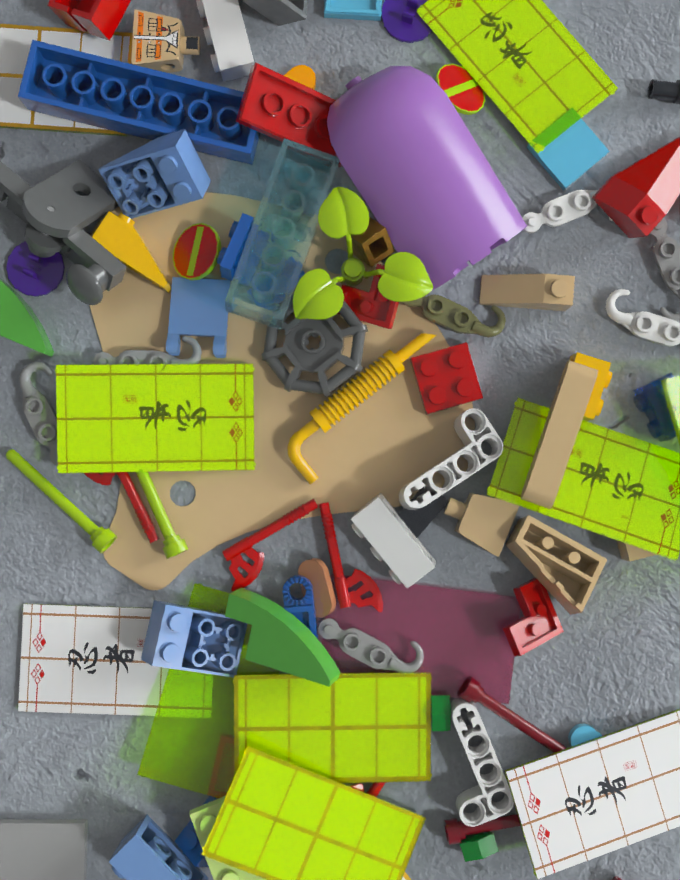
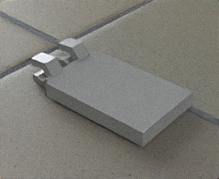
[0,819,88,880]

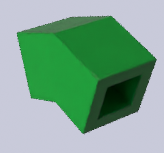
[430,695,451,731]
[460,832,499,862]

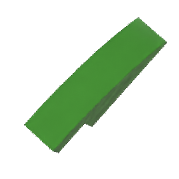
[0,278,54,357]
[225,588,340,687]

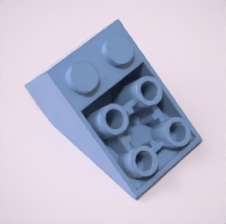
[98,129,211,219]
[141,600,247,678]

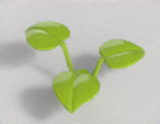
[293,186,433,320]

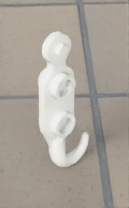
[522,190,613,234]
[605,289,680,347]

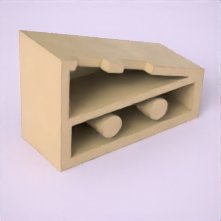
[506,515,607,615]

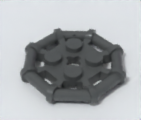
[261,298,368,397]

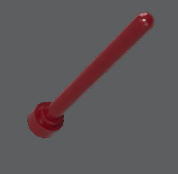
[457,676,570,754]
[444,814,522,845]

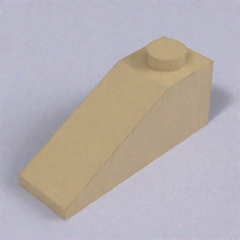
[479,274,575,311]

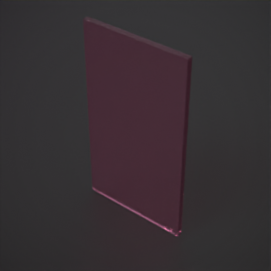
[322,573,520,704]

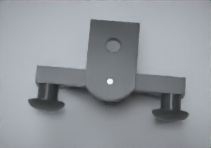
[0,160,127,305]

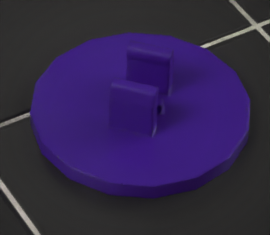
[381,0,432,43]
[6,241,65,297]

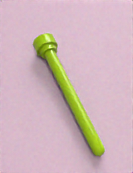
[6,449,117,554]
[135,469,188,559]

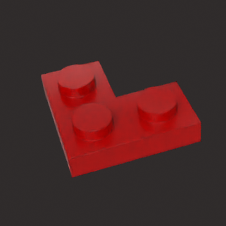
[337,264,399,329]
[502,578,564,656]

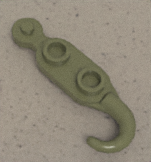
[403,294,506,338]

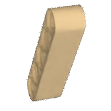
[521,360,598,509]

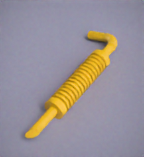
[287,333,437,484]

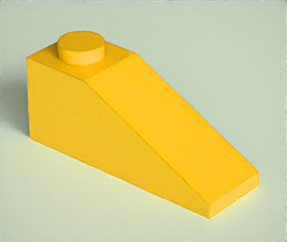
[92,211,171,293]

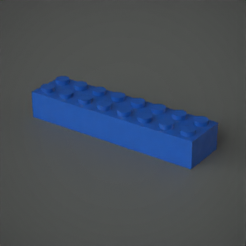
[18,40,260,165]

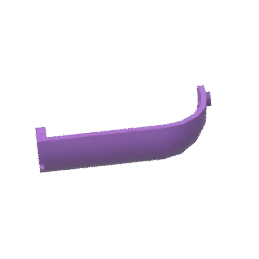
[327,66,527,291]

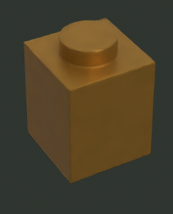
[351,217,395,267]

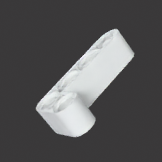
[399,408,503,510]
[450,697,514,827]

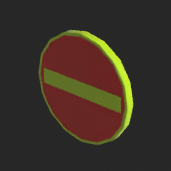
[435,64,485,115]
[173,223,221,281]

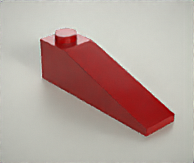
[592,137,680,238]

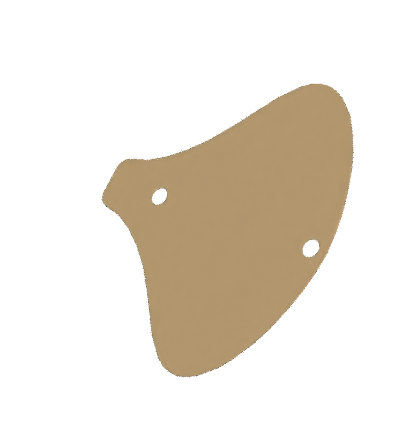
[89,192,475,590]

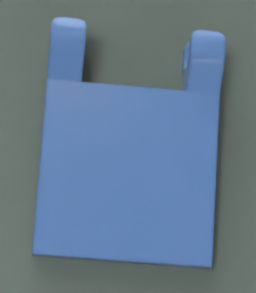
[166,277,231,358]

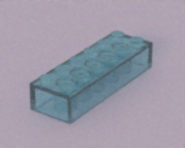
[225,138,340,330]

